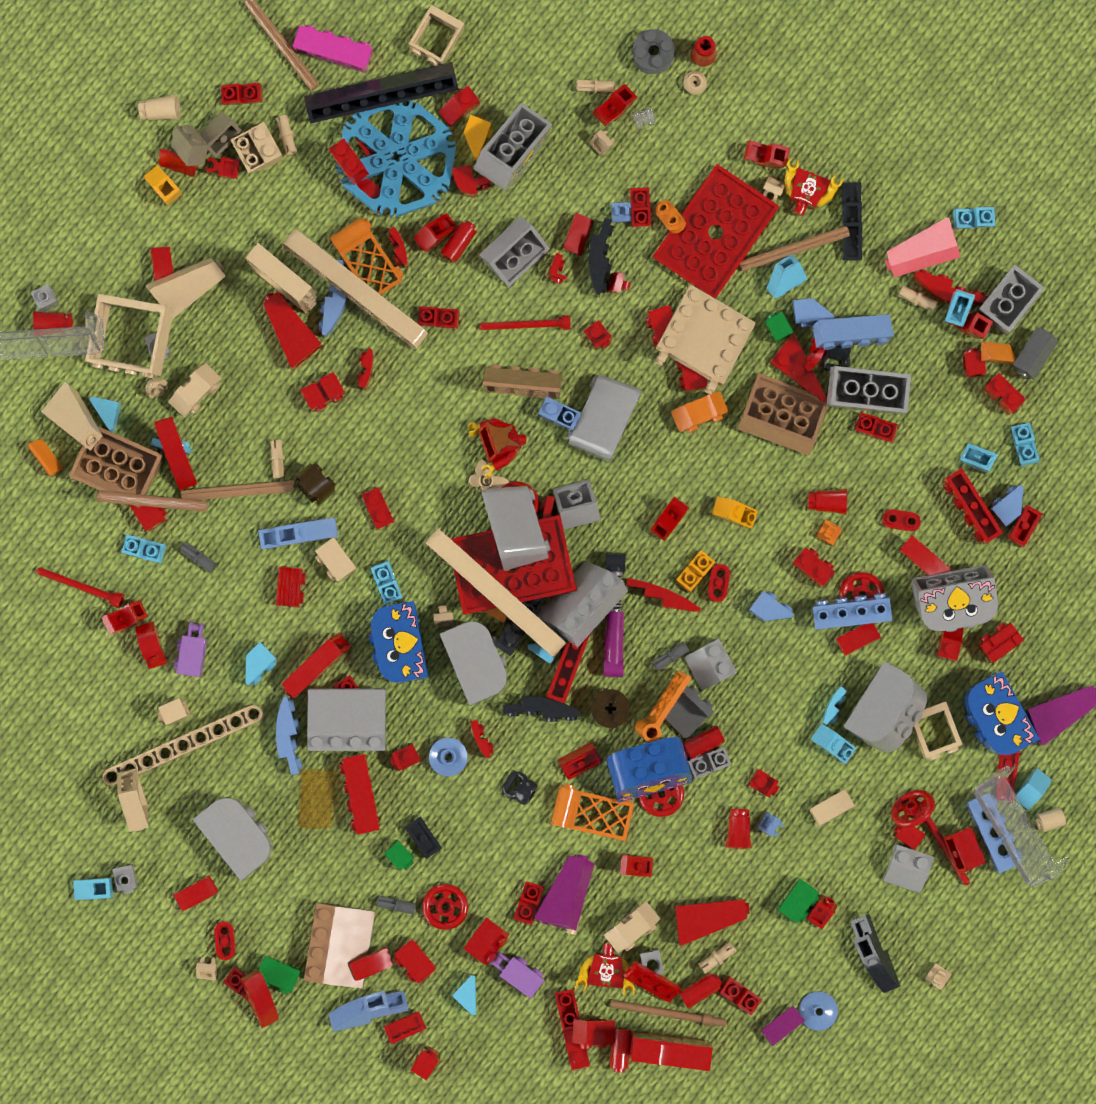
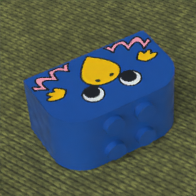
[369,601,429,684]
[963,671,1040,755]
[607,737,692,803]

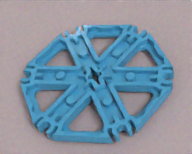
[336,100,456,218]

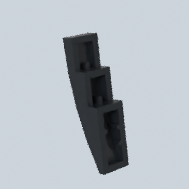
[842,182,863,261]

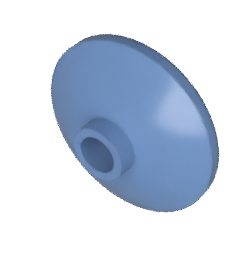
[429,738,467,776]
[799,991,838,1031]

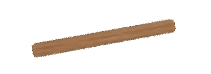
[244,0,319,91]
[740,226,850,271]
[181,480,295,500]
[96,491,208,512]

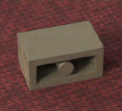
[199,111,242,158]
[171,125,209,166]

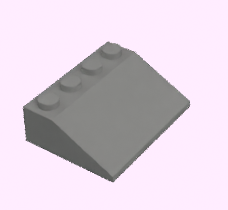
[536,561,628,647]
[307,688,386,751]

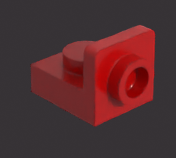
[548,253,568,284]
[583,320,612,350]
[390,744,421,771]
[748,769,780,797]
[806,895,837,929]

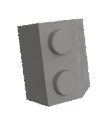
[552,479,601,530]
[684,639,737,691]
[883,844,934,893]

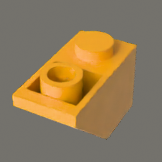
[464,115,494,161]
[143,165,182,206]
[712,496,758,529]

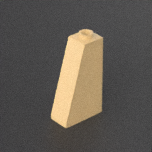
[146,258,226,319]
[41,382,102,451]

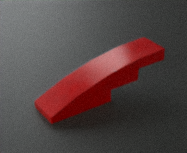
[154,416,197,490]
[899,535,953,576]
[626,578,701,613]

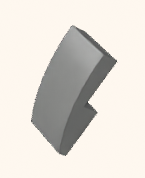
[688,747,732,780]

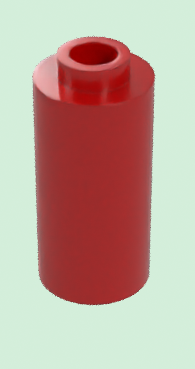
[440,220,477,264]
[683,725,725,760]
[679,973,723,1009]
[610,1028,631,1073]

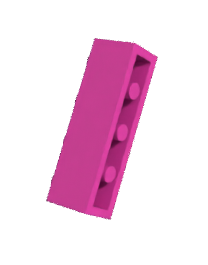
[293,25,373,73]

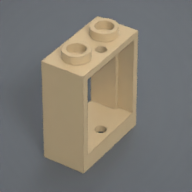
[409,5,465,66]
[913,701,962,761]
[117,769,149,832]

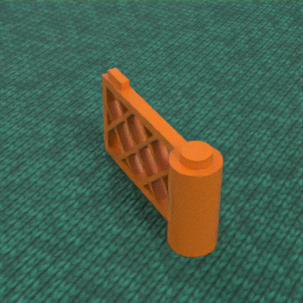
[329,217,404,295]
[634,670,692,742]
[551,784,634,841]

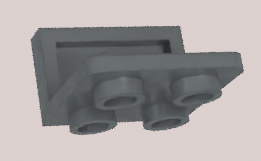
[665,685,714,738]

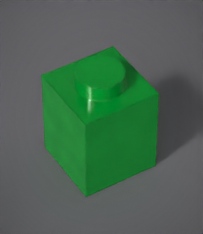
[764,312,793,343]
[385,841,414,871]

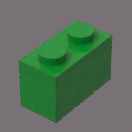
[777,878,820,924]
[259,955,302,994]

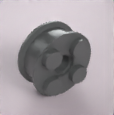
[633,29,675,74]

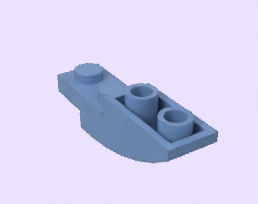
[319,260,348,338]
[258,518,339,549]
[276,697,303,775]
[329,991,408,1032]

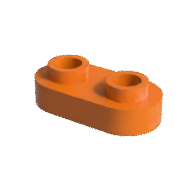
[655,200,686,233]

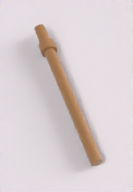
[611,1000,727,1027]

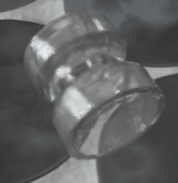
[632,106,656,130]

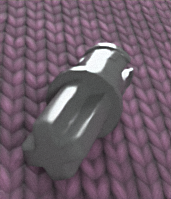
[180,542,217,573]
[652,642,690,671]
[377,896,416,915]

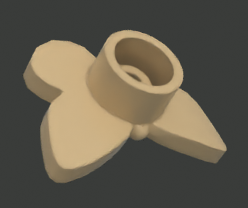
[469,459,509,490]

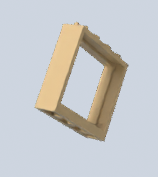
[246,243,317,313]
[85,294,174,378]

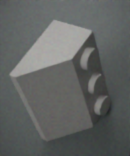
[479,216,550,287]
[979,264,1045,336]

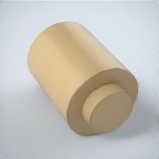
[1035,807,1066,832]

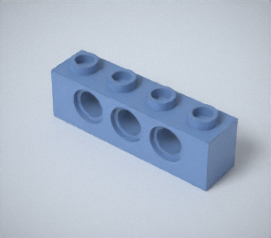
[965,793,1021,873]

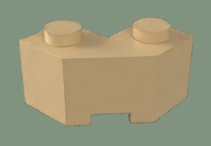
[169,363,222,418]
[604,901,660,953]

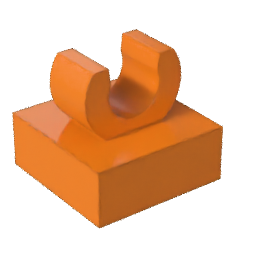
[816,520,842,546]

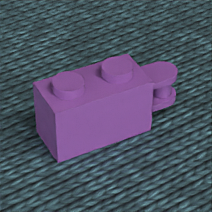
[174,621,207,677]
[490,951,545,999]

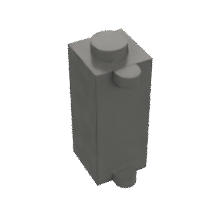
[1013,327,1058,380]

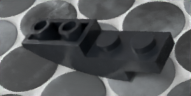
[589,218,614,298]
[494,597,546,656]
[503,696,581,722]
[850,914,901,993]

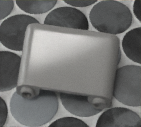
[567,374,642,463]
[481,486,550,571]

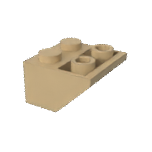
[231,122,284,173]

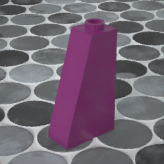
[1025,685,1096,746]
[535,854,594,931]

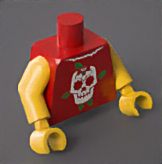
[784,157,844,216]
[575,943,635,996]

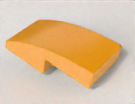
[675,550,715,594]

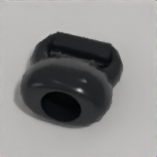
[822,346,852,371]
[502,771,538,805]

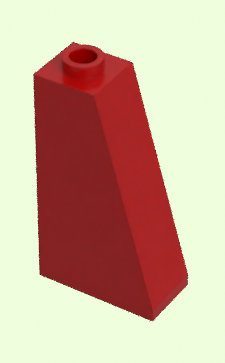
[263,291,323,370]
[281,633,352,698]
[675,899,750,945]

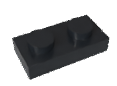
[405,816,442,859]

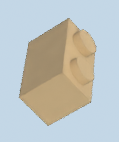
[315,537,357,582]
[157,698,192,726]

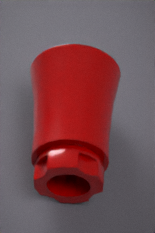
[691,36,717,67]
[33,311,73,338]
[808,488,847,515]
[725,809,752,849]

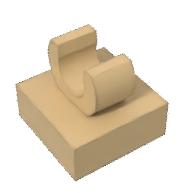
[589,130,615,157]
[763,176,785,201]
[434,606,454,629]
[196,957,217,980]
[924,963,952,990]

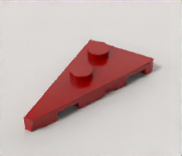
[770,333,827,403]

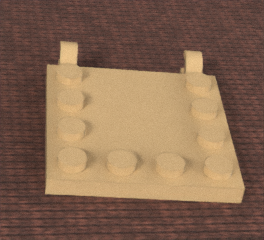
[655,284,756,395]

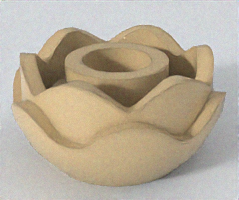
[683,71,707,95]
[145,377,168,398]

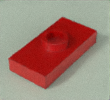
[383,1011,427,1044]

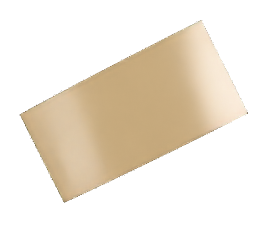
[810,790,855,827]

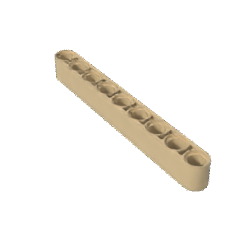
[282,229,428,349]
[425,528,566,657]
[103,705,264,786]

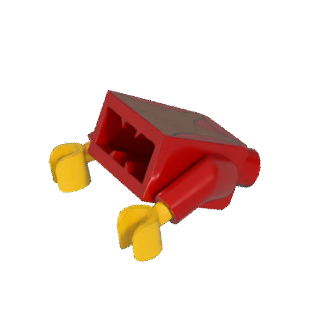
[468,418,527,478]

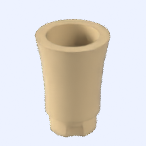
[138,94,181,120]

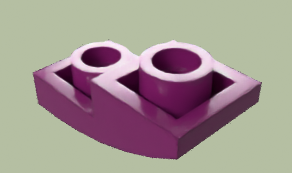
[761,1006,805,1046]

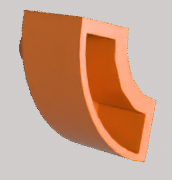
[671,391,729,433]

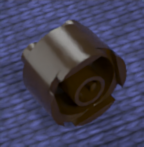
[292,462,336,507]
[591,689,630,728]

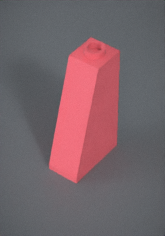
[885,217,960,277]

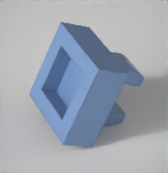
[611,202,632,223]
[757,812,784,837]

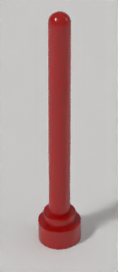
[479,315,571,330]
[36,567,125,608]
[922,806,970,885]

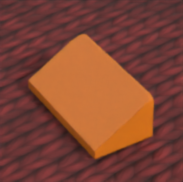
[981,341,1017,364]
[28,439,64,477]

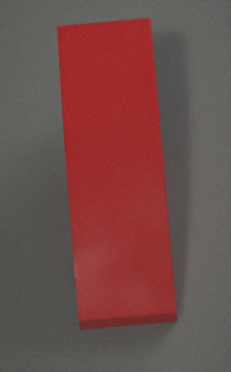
[240,970,279,1029]

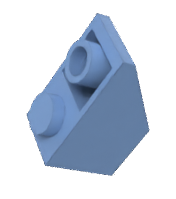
[792,298,834,328]
[538,397,581,430]
[989,485,1023,528]
[749,591,794,622]

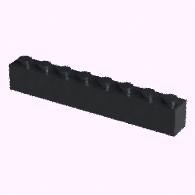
[304,62,459,124]

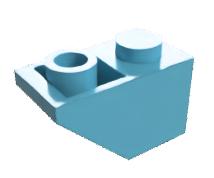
[767,255,807,299]
[246,642,277,686]
[811,724,856,764]
[73,878,114,900]

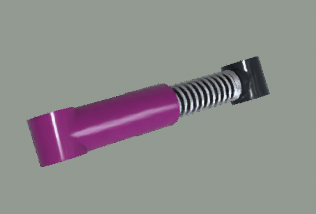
[604,552,626,678]

